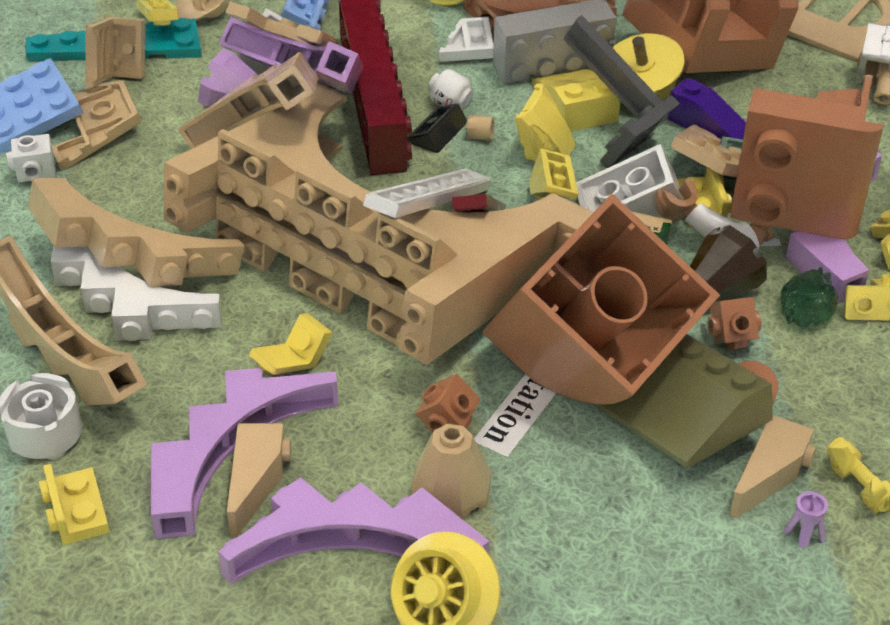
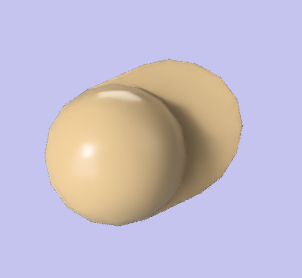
[176,0,230,21]

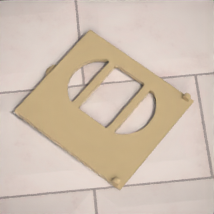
[788,0,890,63]

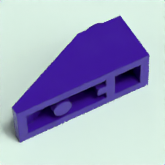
[667,78,746,144]

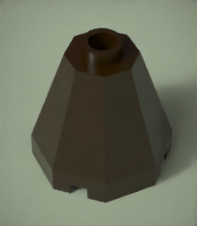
[690,225,767,302]

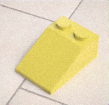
[531,69,620,131]

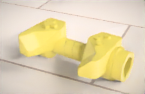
[826,437,890,514]

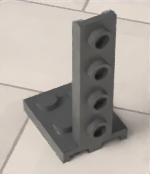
[564,15,680,168]

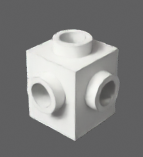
[6,134,56,183]

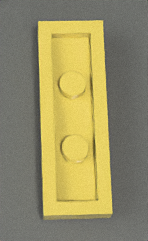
[136,0,178,26]

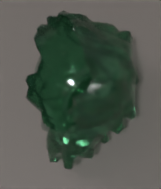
[780,267,838,330]

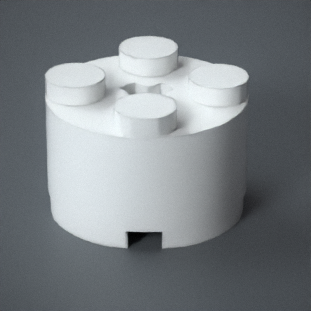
[0,373,82,460]

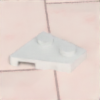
[439,17,494,62]

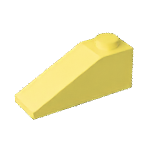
[529,148,578,201]

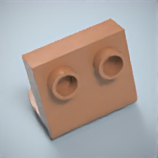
[730,75,884,239]

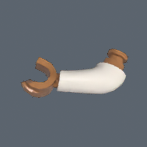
[655,178,773,254]

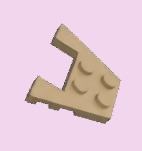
[226,1,336,46]
[52,80,141,171]
[670,124,741,178]

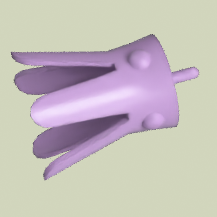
[784,491,828,548]

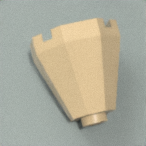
[411,424,491,520]

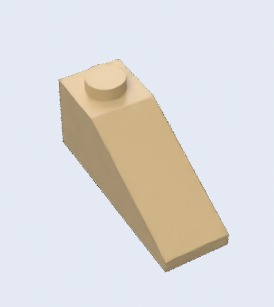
[729,415,817,518]
[227,423,292,536]

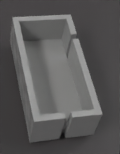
[493,0,616,84]

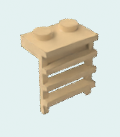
[85,16,145,87]

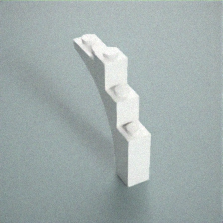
[51,246,222,341]

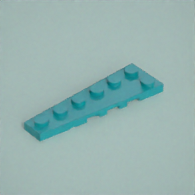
[25,18,202,62]

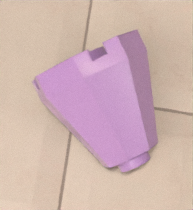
[198,48,263,115]

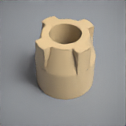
[466,115,495,141]

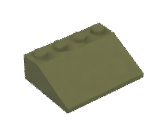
[592,334,773,468]

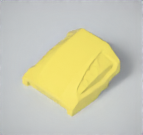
[515,84,576,162]

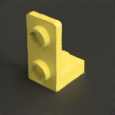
[249,313,333,375]

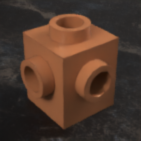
[707,297,762,350]
[415,374,481,432]

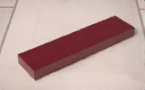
[452,194,506,212]

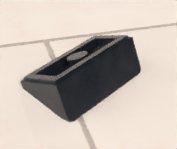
[407,104,467,153]

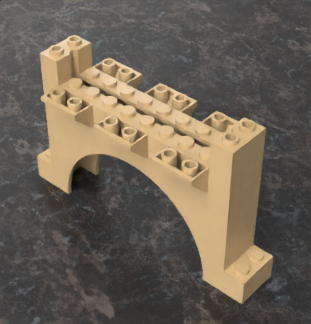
[164,82,593,365]

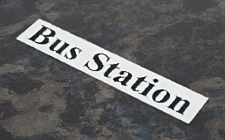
[474,374,556,457]

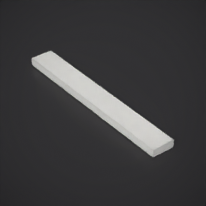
[363,168,492,218]

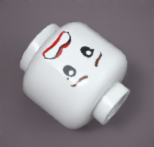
[428,69,474,111]

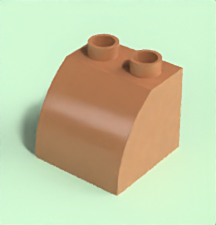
[482,194,720,404]

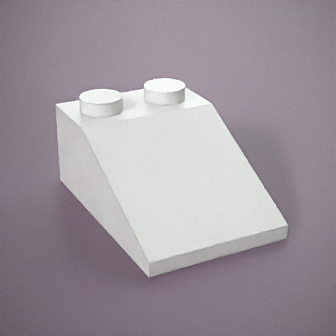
[576,144,684,218]

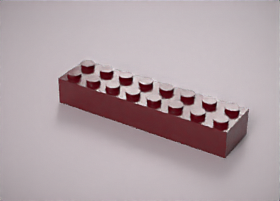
[338,0,412,176]

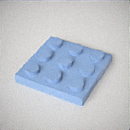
[0,58,84,154]

